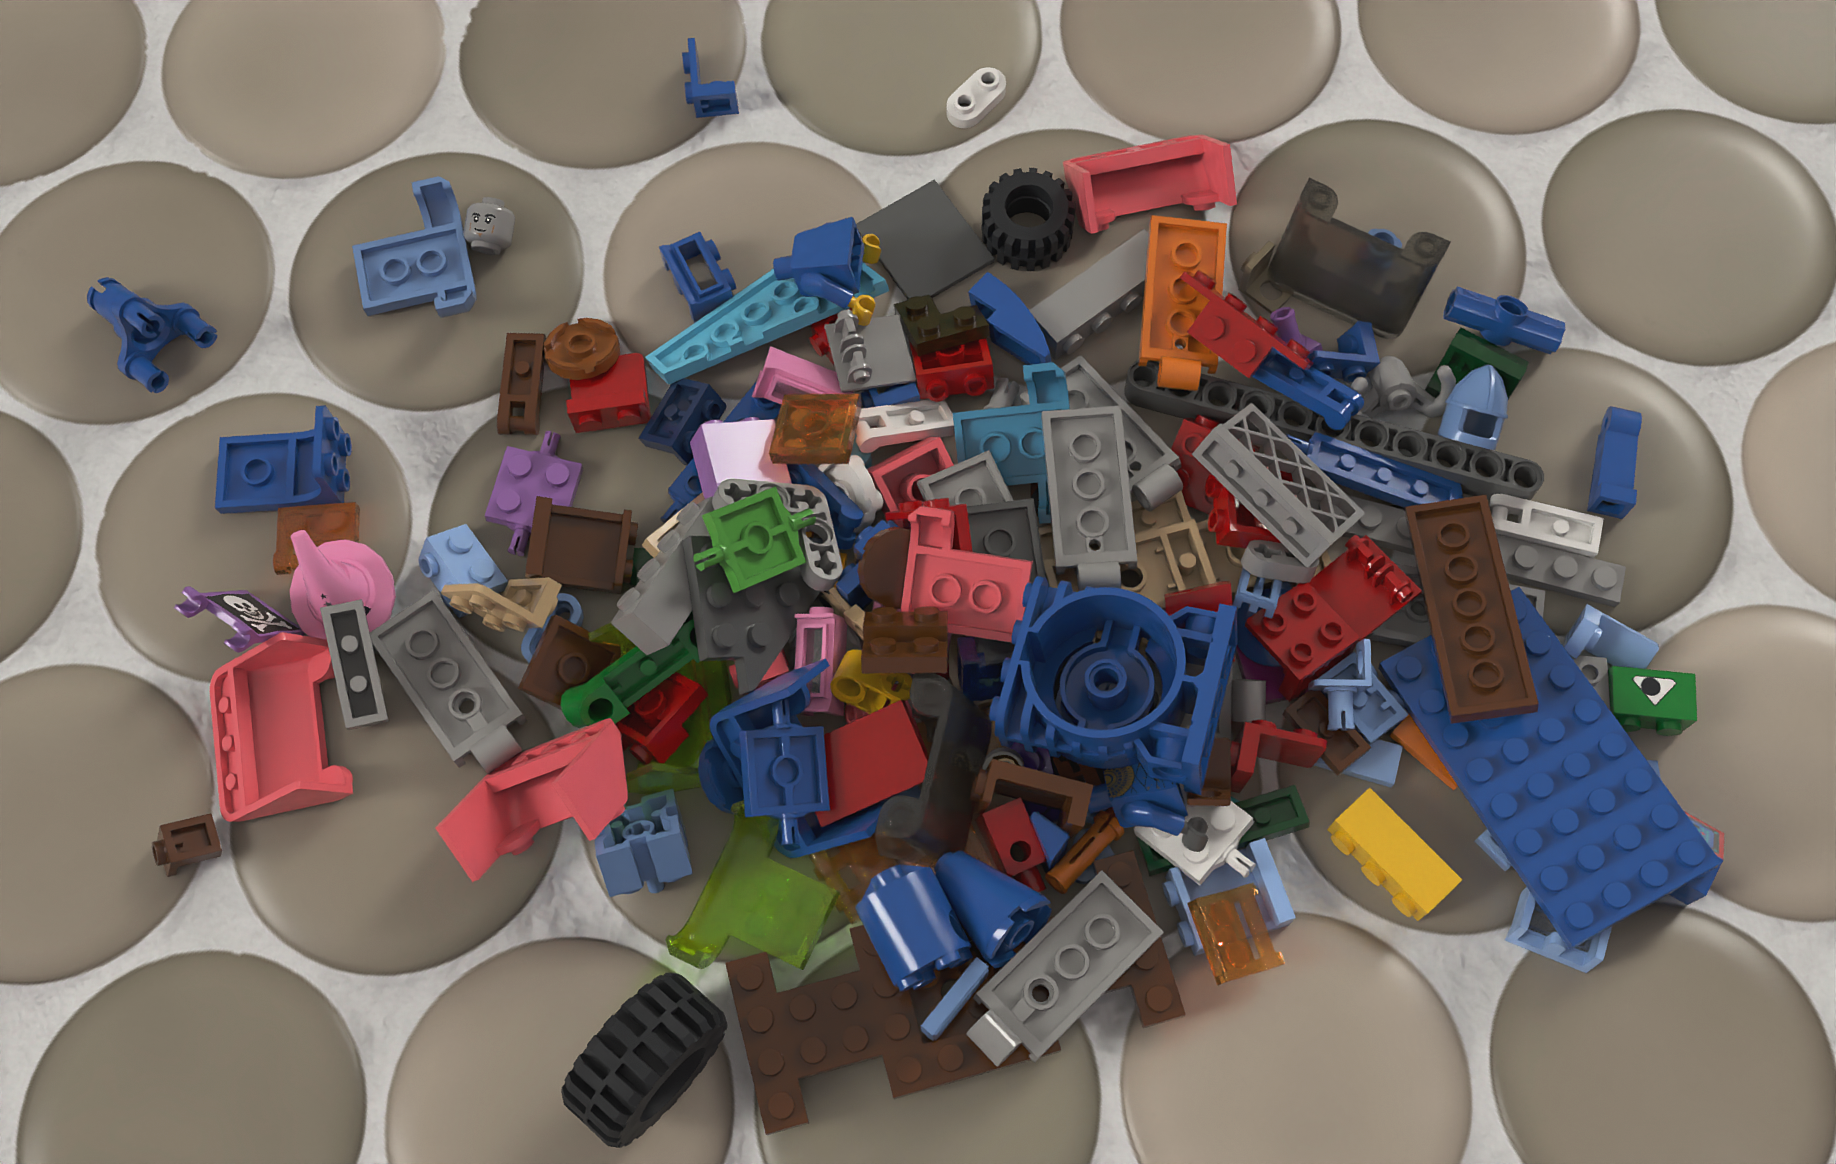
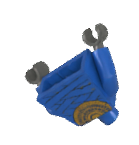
[1088,763,1208,852]

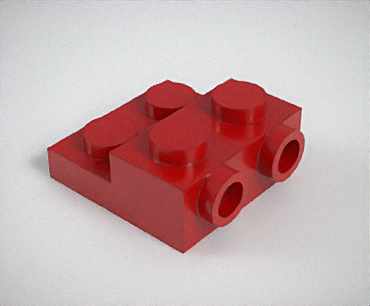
[908,338,995,402]
[1205,467,1297,549]
[615,672,708,766]

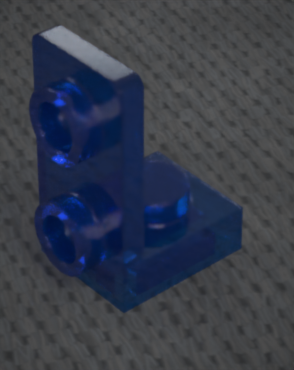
[957,637,1004,702]

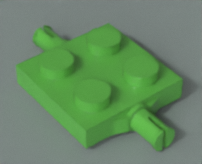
[693,486,816,593]

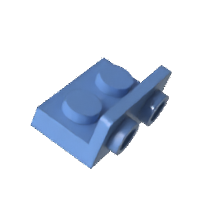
[1318,651,1408,745]

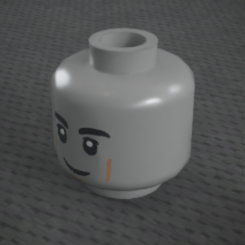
[463,197,515,255]

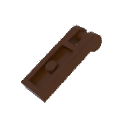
[497,333,546,435]

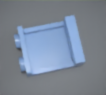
[1162,838,1296,956]

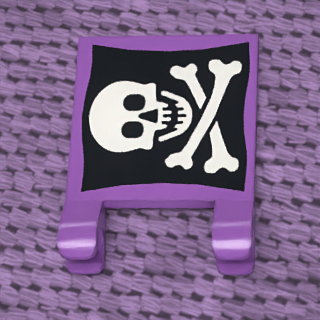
[174,586,305,653]

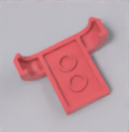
[900,506,1033,676]

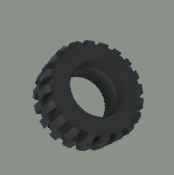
[561,973,728,1148]

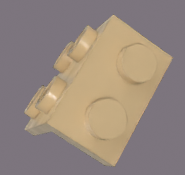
[441,577,562,632]

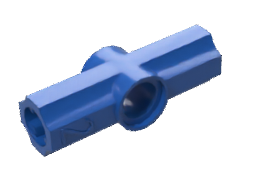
[1443,286,1566,354]

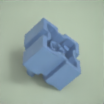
[594,788,693,897]

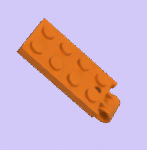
[1138,215,1227,391]

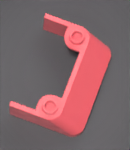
[1063,135,1237,234]
[435,718,628,882]

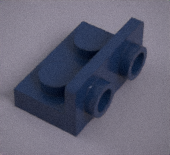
[638,378,727,466]

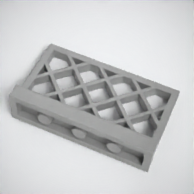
[1192,403,1365,568]

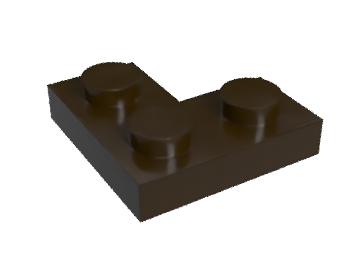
[894,295,990,356]

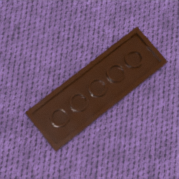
[1405,495,1539,724]

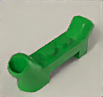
[560,611,700,728]

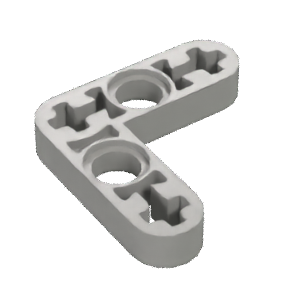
[712,478,843,591]

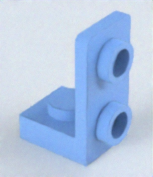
[1563,604,1659,669]

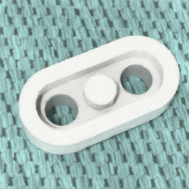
[947,67,1006,128]

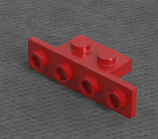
[1180,270,1313,378]

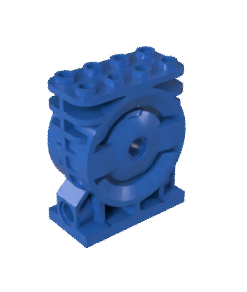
[989,576,1238,795]

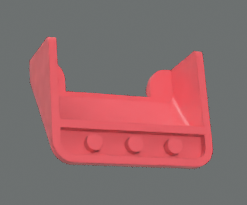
[210,632,353,822]

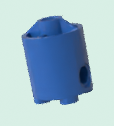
[855,864,973,992]

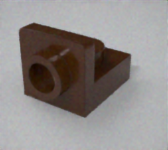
[152,813,222,877]

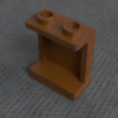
[525,496,638,594]
[969,759,1093,839]

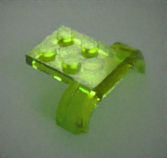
[666,800,840,970]

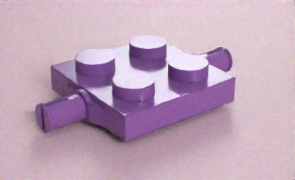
[485,431,583,556]

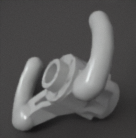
[1349,356,1456,419]

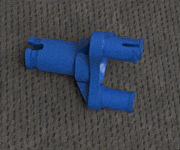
[87,277,217,393]

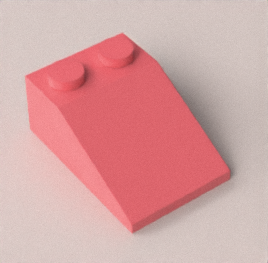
[867,437,954,528]

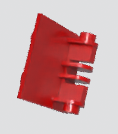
[1308,535,1422,641]

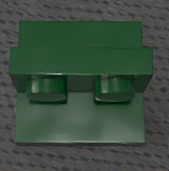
[1425,327,1529,400]

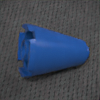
[934,851,1052,968]

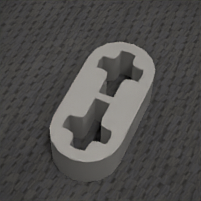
[1241,540,1319,583]

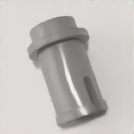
[983,378,1020,409]

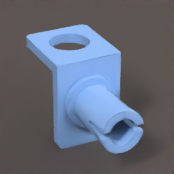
[1308,639,1372,731]

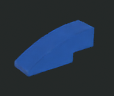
[968,272,1052,365]

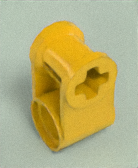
[830,649,915,714]

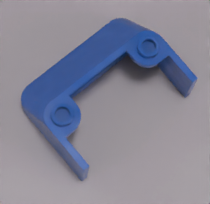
[710,658,905,858]

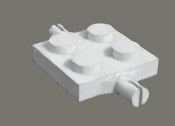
[1134,784,1256,886]

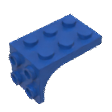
[215,405,352,514]

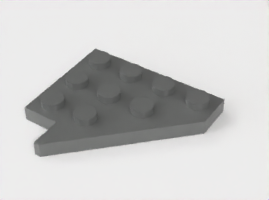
[682,536,828,695]

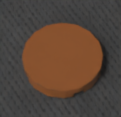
[544,318,620,380]

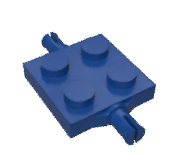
[739,698,830,844]

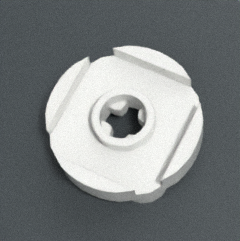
[818,455,883,533]

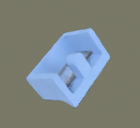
[1505,887,1612,973]

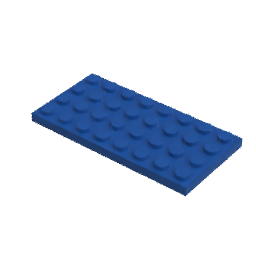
[1378,587,1722,950]

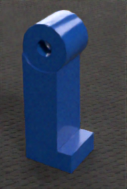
[1587,406,1642,519]

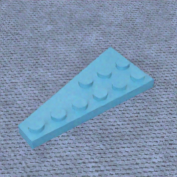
[645,263,890,385]

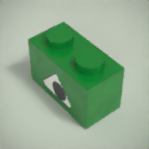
[1608,666,1697,736]

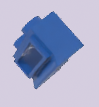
[659,232,737,323]

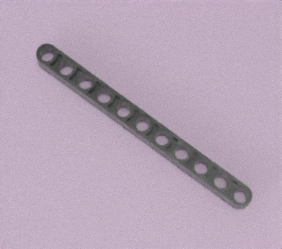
[1124,360,1544,500]

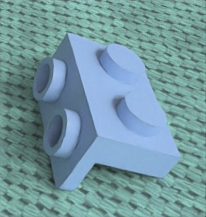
[418,524,508,618]

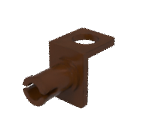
[1187,737,1231,806]

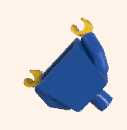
[773,217,881,326]

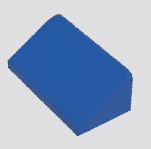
[1030,812,1069,873]

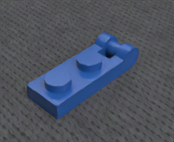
[1252,348,1364,430]
[786,451,864,550]

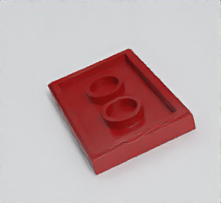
[815,700,937,827]

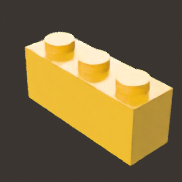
[1327,787,1462,921]

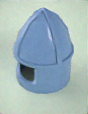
[1437,364,1508,450]

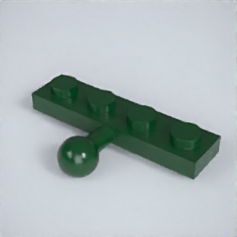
[1136,785,1310,876]

